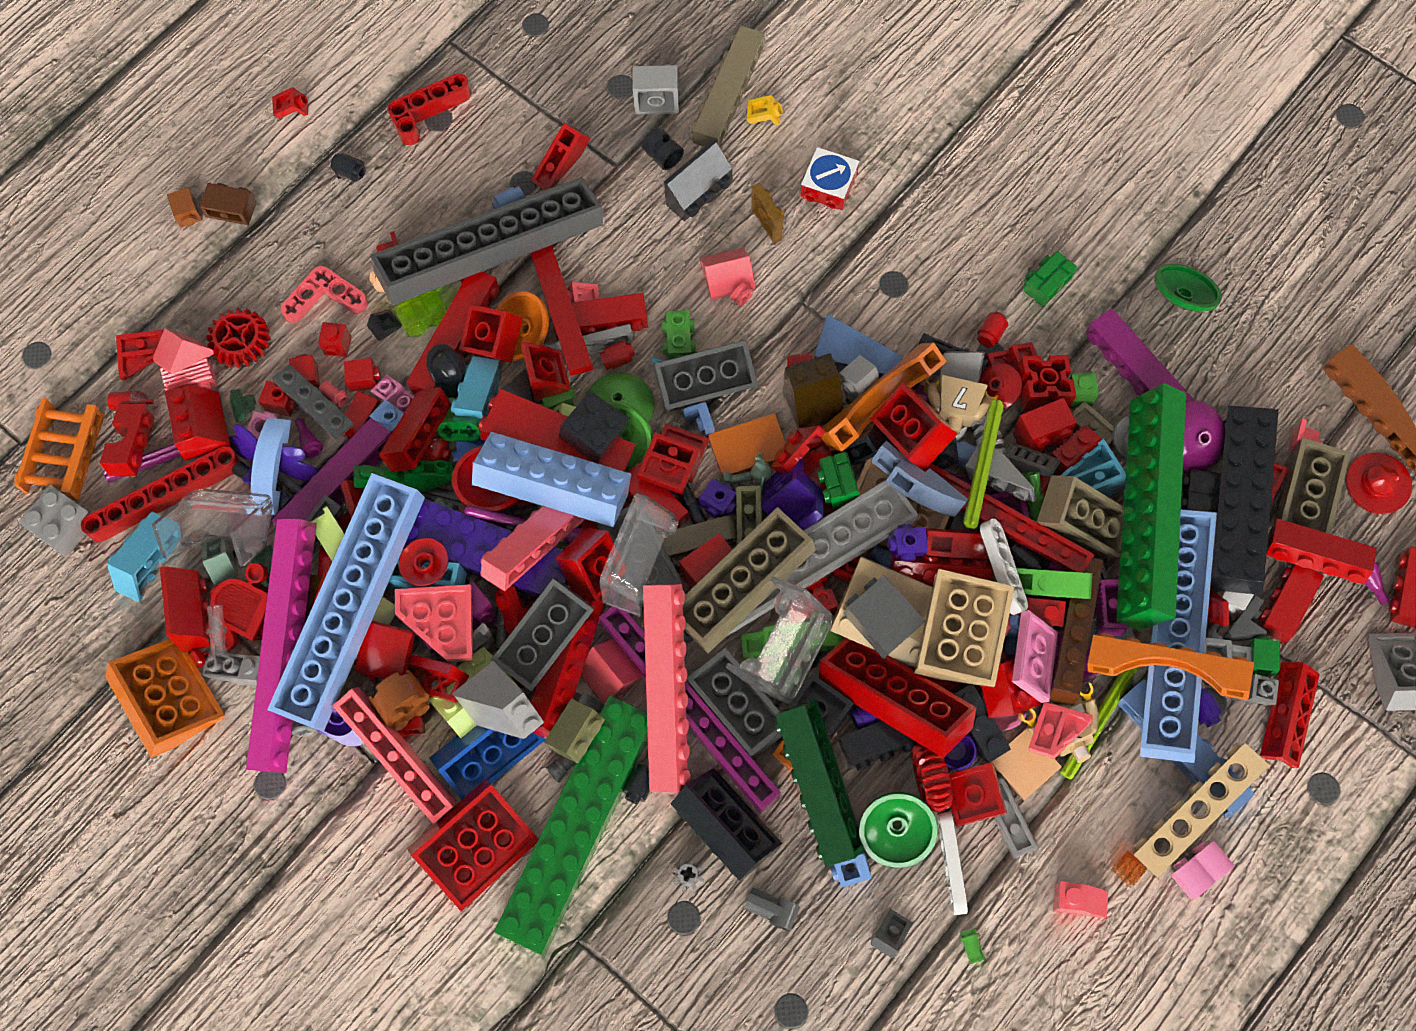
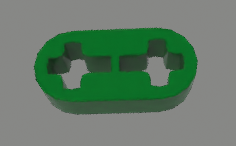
[438,416,481,441]

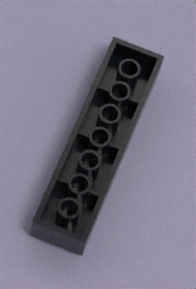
[1210,405,1279,595]

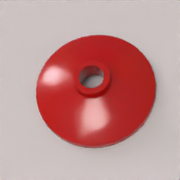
[980,364,1023,410]
[399,538,449,586]

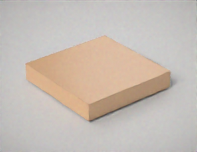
[988,728,1062,801]

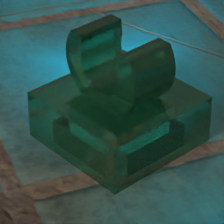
[229,389,256,422]

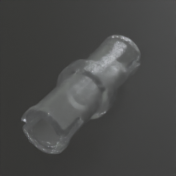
[206,605,227,657]

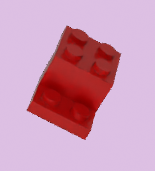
[637,423,709,494]

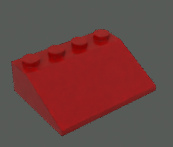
[407,779,539,911]

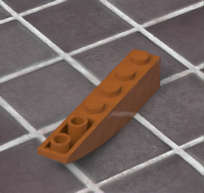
[1323,344,1416,472]

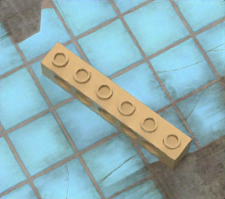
[1133,743,1270,878]

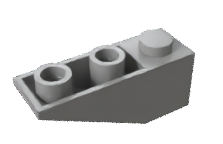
[965,443,1036,502]
[202,652,260,687]

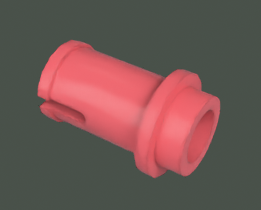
[319,381,349,408]

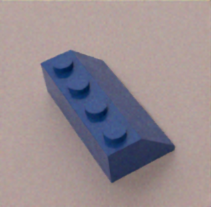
[429,726,545,800]

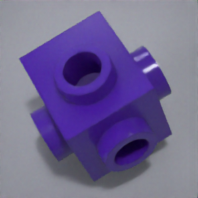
[699,478,737,518]
[888,524,928,561]

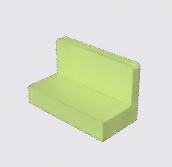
[311,506,345,562]

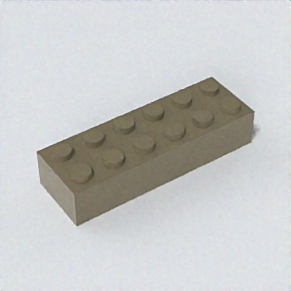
[683,507,816,653]

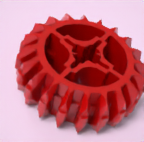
[206,307,271,369]
[911,744,953,812]

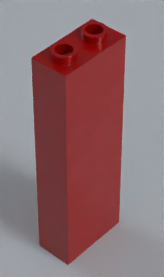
[478,389,635,472]

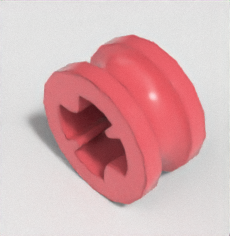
[731,283,753,306]

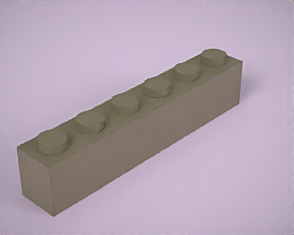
[691,25,765,148]

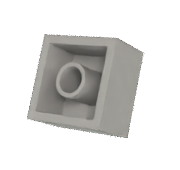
[633,64,679,114]
[18,485,90,557]

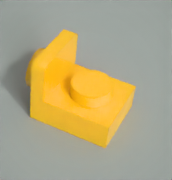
[747,95,783,125]

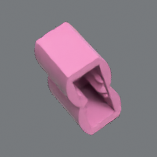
[1171,840,1235,900]

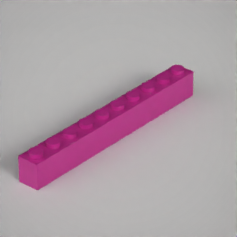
[246,519,317,773]

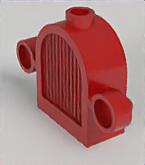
[210,563,268,650]

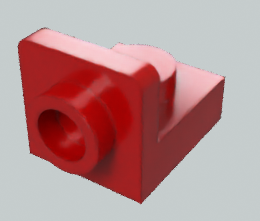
[272,87,308,119]

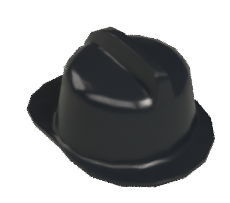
[426,344,466,398]

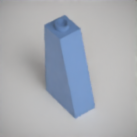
[814,315,903,379]

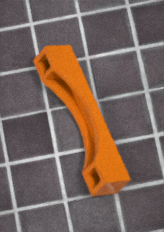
[821,343,947,452]
[1088,633,1254,700]

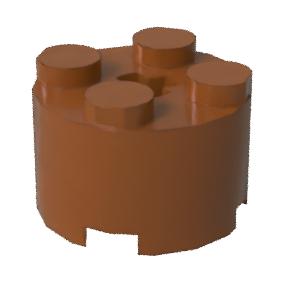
[369,670,430,731]

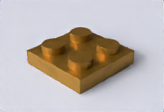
[751,182,784,244]

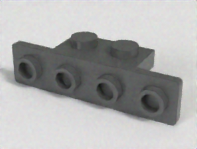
[272,365,353,439]

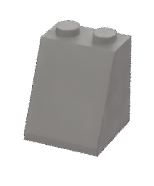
[452,661,544,739]

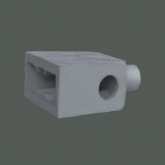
[933,351,985,384]

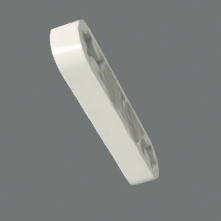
[980,519,1028,615]
[937,812,967,915]

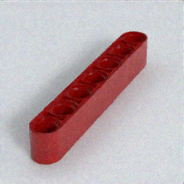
[81,446,241,542]

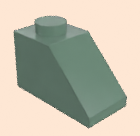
[202,534,238,585]

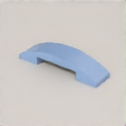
[251,418,291,515]

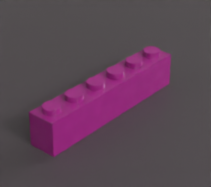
[1086,308,1195,402]
[271,418,392,527]

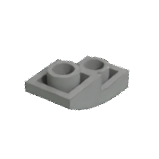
[1220,674,1279,705]

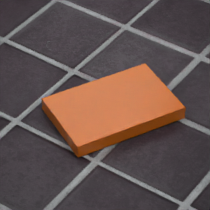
[708,414,786,479]

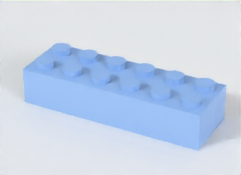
[472,432,631,527]

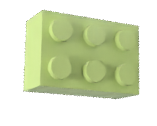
[429,646,520,738]

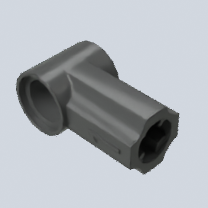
[744,888,800,932]

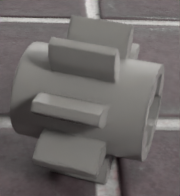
[672,859,704,892]

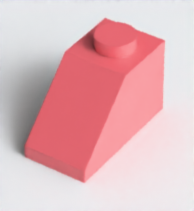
[1053,881,1108,918]

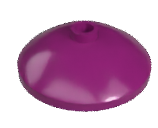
[1183,401,1225,473]

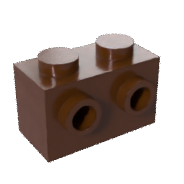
[199,183,257,226]

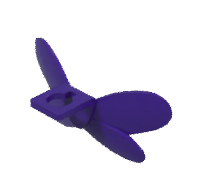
[229,424,319,485]

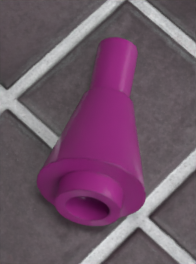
[295,418,323,458]
[1365,562,1390,605]

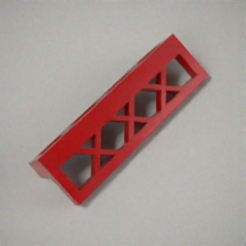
[407,654,469,703]
[1260,662,1320,768]

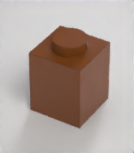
[167,187,202,228]

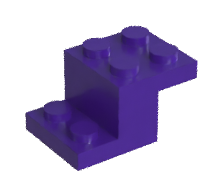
[761,458,824,531]

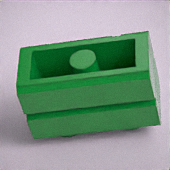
[1023,251,1077,307]
[817,452,860,511]

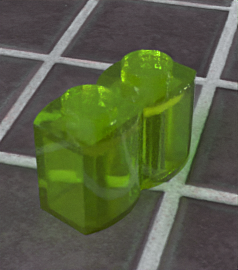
[394,289,447,337]

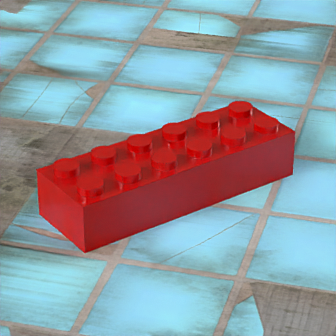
[819,638,977,758]

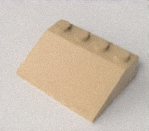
[830,556,932,667]
[914,569,1015,687]

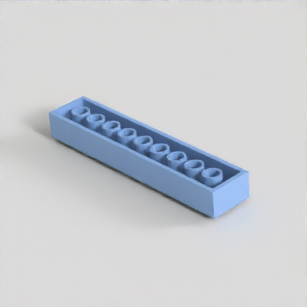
[267,473,425,732]
[1140,510,1217,763]

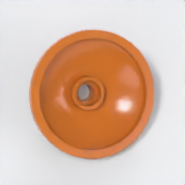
[496,291,549,361]

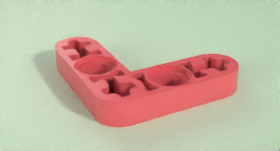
[280,266,368,323]

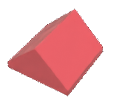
[700,248,755,300]
[153,328,214,374]
[581,639,644,705]

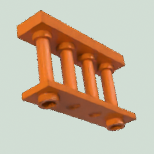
[14,398,105,501]

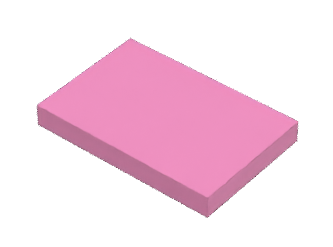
[1012,610,1058,703]

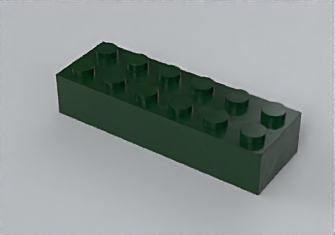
[775,699,864,867]

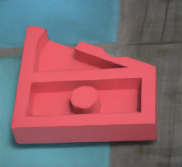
[1028,702,1093,759]

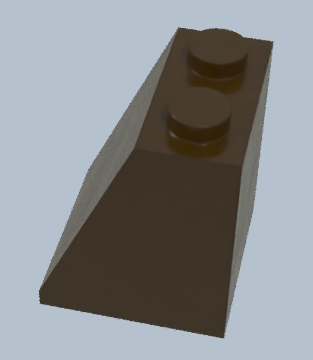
[783,353,843,428]

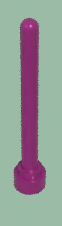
[464,506,582,545]

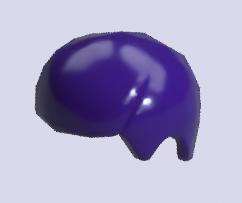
[944,734,977,770]

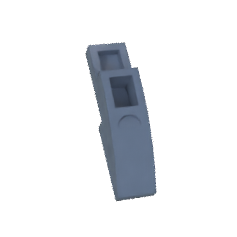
[871,441,968,517]

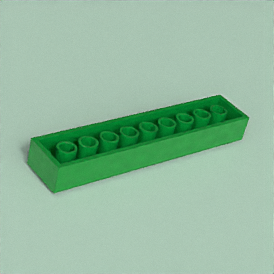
[1117,383,1186,630]
[494,696,648,957]

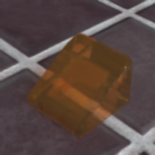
[1111,850,1148,888]

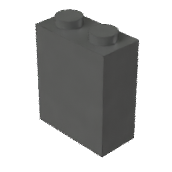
[843,576,926,659]

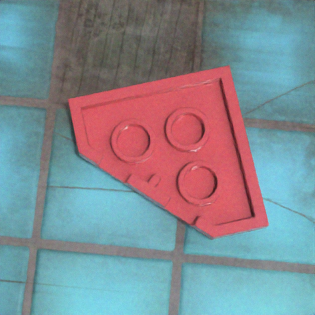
[395,584,473,662]

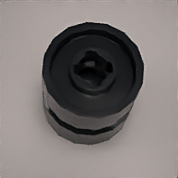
[642,128,684,170]

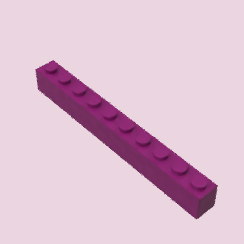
[599,602,781,814]

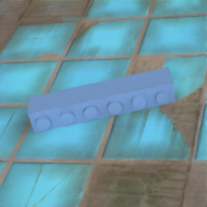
[1118,679,1255,819]

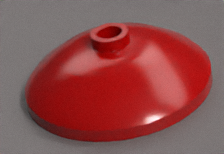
[452,446,519,513]

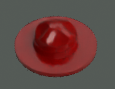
[1346,453,1412,514]

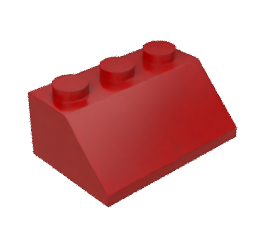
[165,384,231,461]
[160,566,214,652]

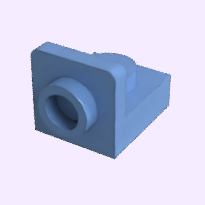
[683,402,715,438]

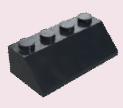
[670,768,782,881]

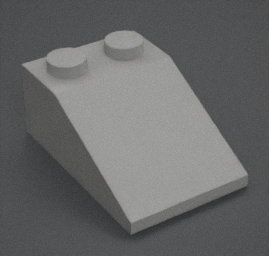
[1368,633,1416,711]

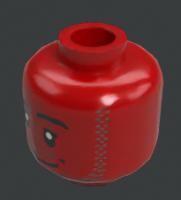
[420,436,452,462]

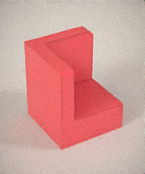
[1289,418,1322,450]

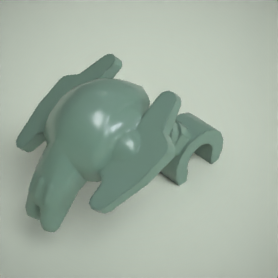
[716,452,773,491]

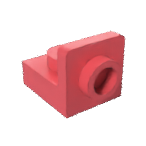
[567,282,600,303]

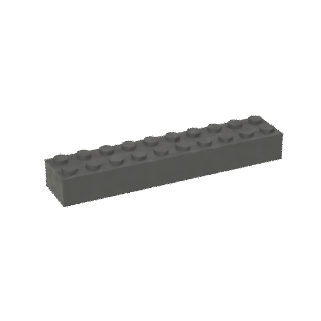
[370,177,603,305]

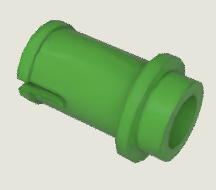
[959,928,986,964]

